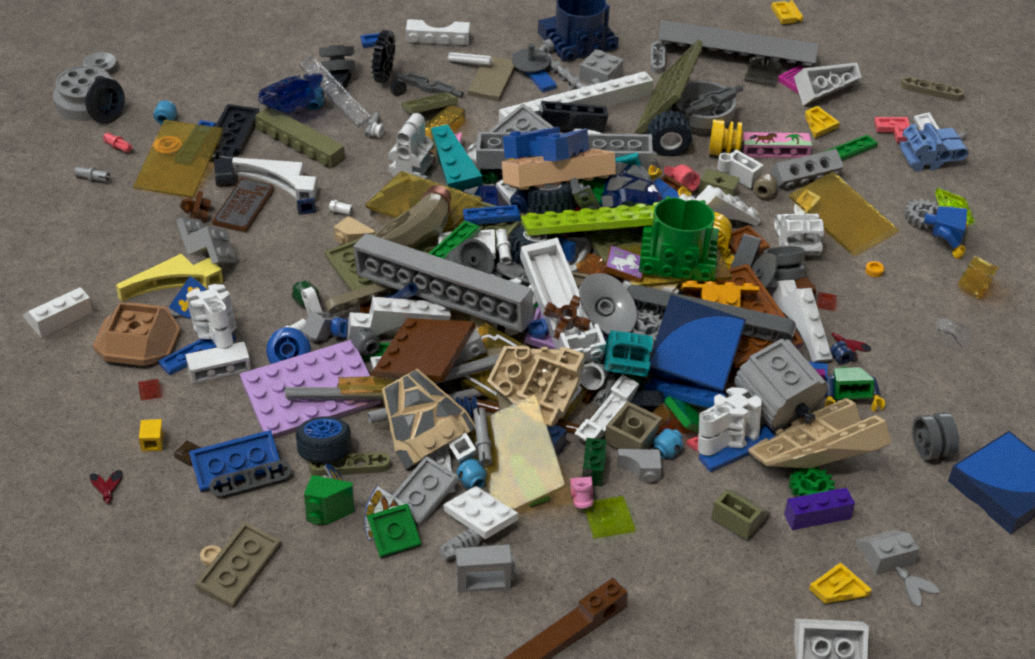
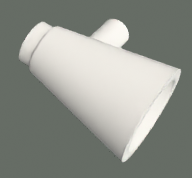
[580,363,610,390]

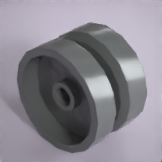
[319,45,356,71]
[445,239,494,274]
[764,246,806,281]
[912,412,959,460]

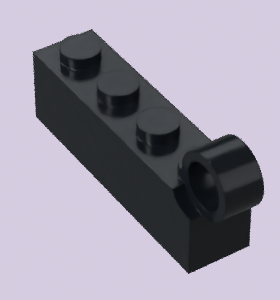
[538,101,608,132]

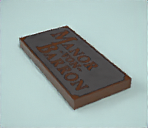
[212,178,274,233]

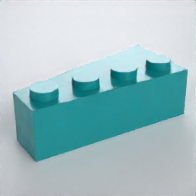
[431,124,483,194]

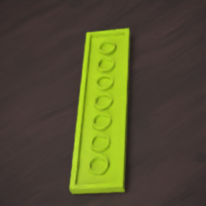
[521,202,659,236]

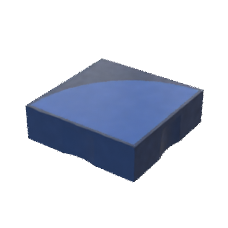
[648,294,746,393]
[948,431,1035,535]

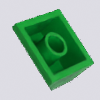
[304,475,355,525]

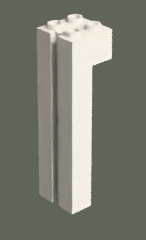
[520,238,606,365]

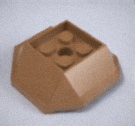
[93,302,181,366]

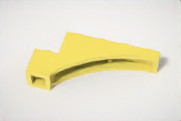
[116,254,223,302]

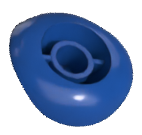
[266,327,311,364]

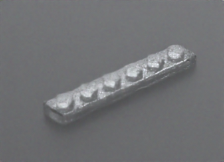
[299,55,371,128]

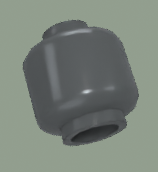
[351,327,380,356]

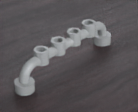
[539,39,601,89]

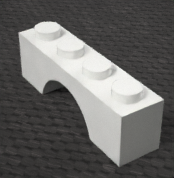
[406,19,470,45]

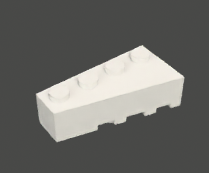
[794,62,862,106]

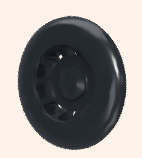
[85,77,125,124]

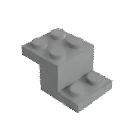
[176,217,237,265]

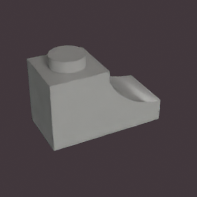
[302,311,340,342]
[617,449,661,482]

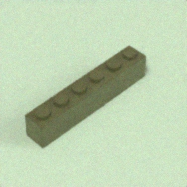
[255,107,345,168]

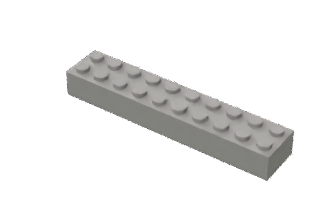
[658,20,819,66]
[476,132,653,171]
[353,233,534,332]

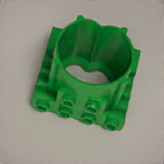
[639,196,719,282]

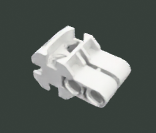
[388,113,434,179]
[774,214,824,255]
[186,284,237,348]
[698,387,761,455]

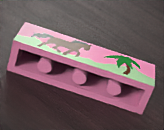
[741,132,812,158]

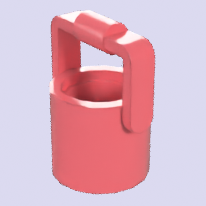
[663,164,700,192]

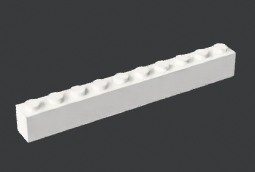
[499,71,653,123]

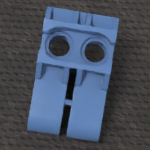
[899,123,969,171]

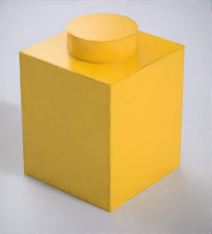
[139,419,164,452]

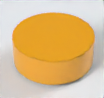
[865,261,884,278]

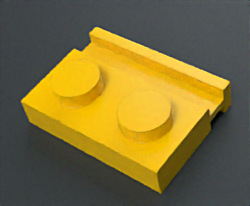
[771,0,803,24]

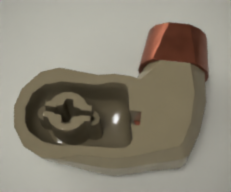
[374,185,452,248]

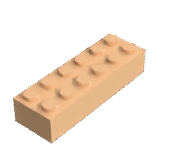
[502,149,616,190]

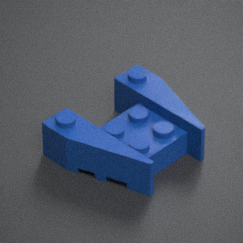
[503,127,589,161]

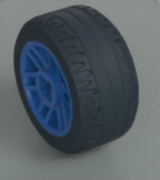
[296,416,352,463]

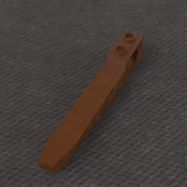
[503,578,628,659]

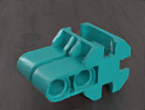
[603,330,653,377]

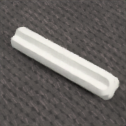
[448,52,493,66]

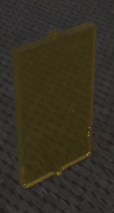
[337,376,398,394]

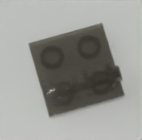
[744,57,782,87]

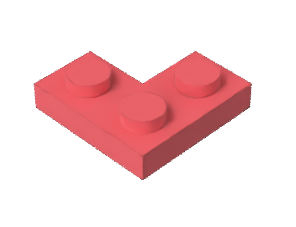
[874,117,910,142]

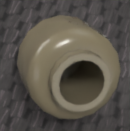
[753,174,778,199]

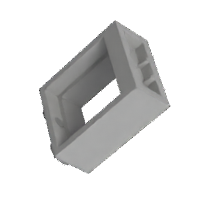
[456,545,515,593]

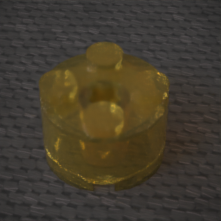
[957,255,999,299]

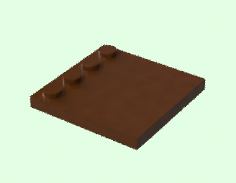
[372,318,476,382]

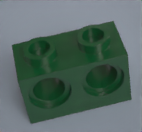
[582,438,607,487]

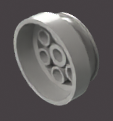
[53,66,112,121]
[672,81,736,136]

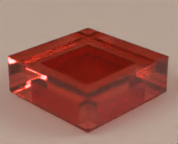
[816,292,837,311]
[138,379,161,401]

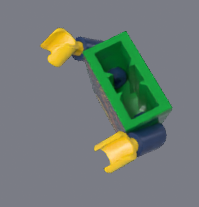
[824,367,885,412]

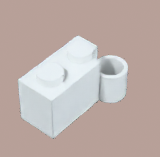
[717,150,764,189]

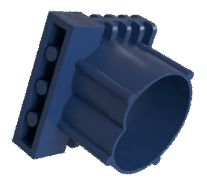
[538,0,619,62]

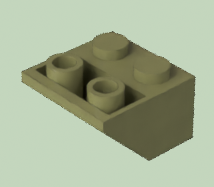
[711,489,771,540]

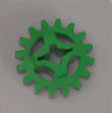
[789,466,835,497]

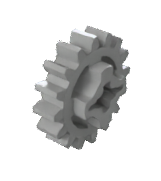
[904,198,939,229]
[629,309,662,345]

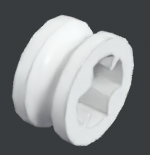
[371,122,384,138]

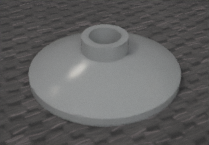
[83,52,116,71]

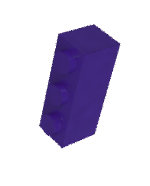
[784,487,855,530]

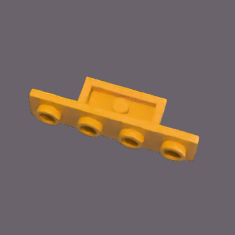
[681,281,759,307]

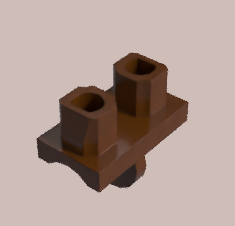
[180,191,211,223]

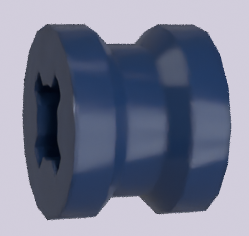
[830,341,854,365]

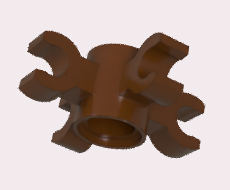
[544,295,591,340]

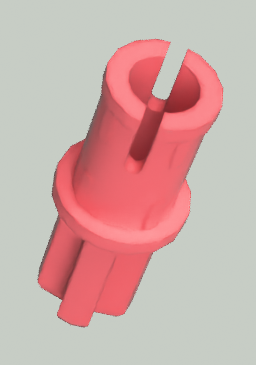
[103,132,133,153]

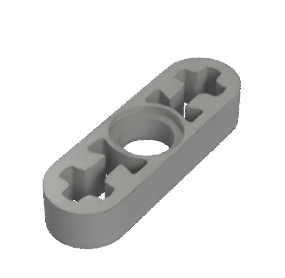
[650,41,665,74]

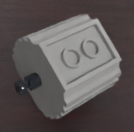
[735,339,829,432]

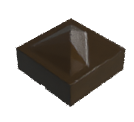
[174,440,201,467]

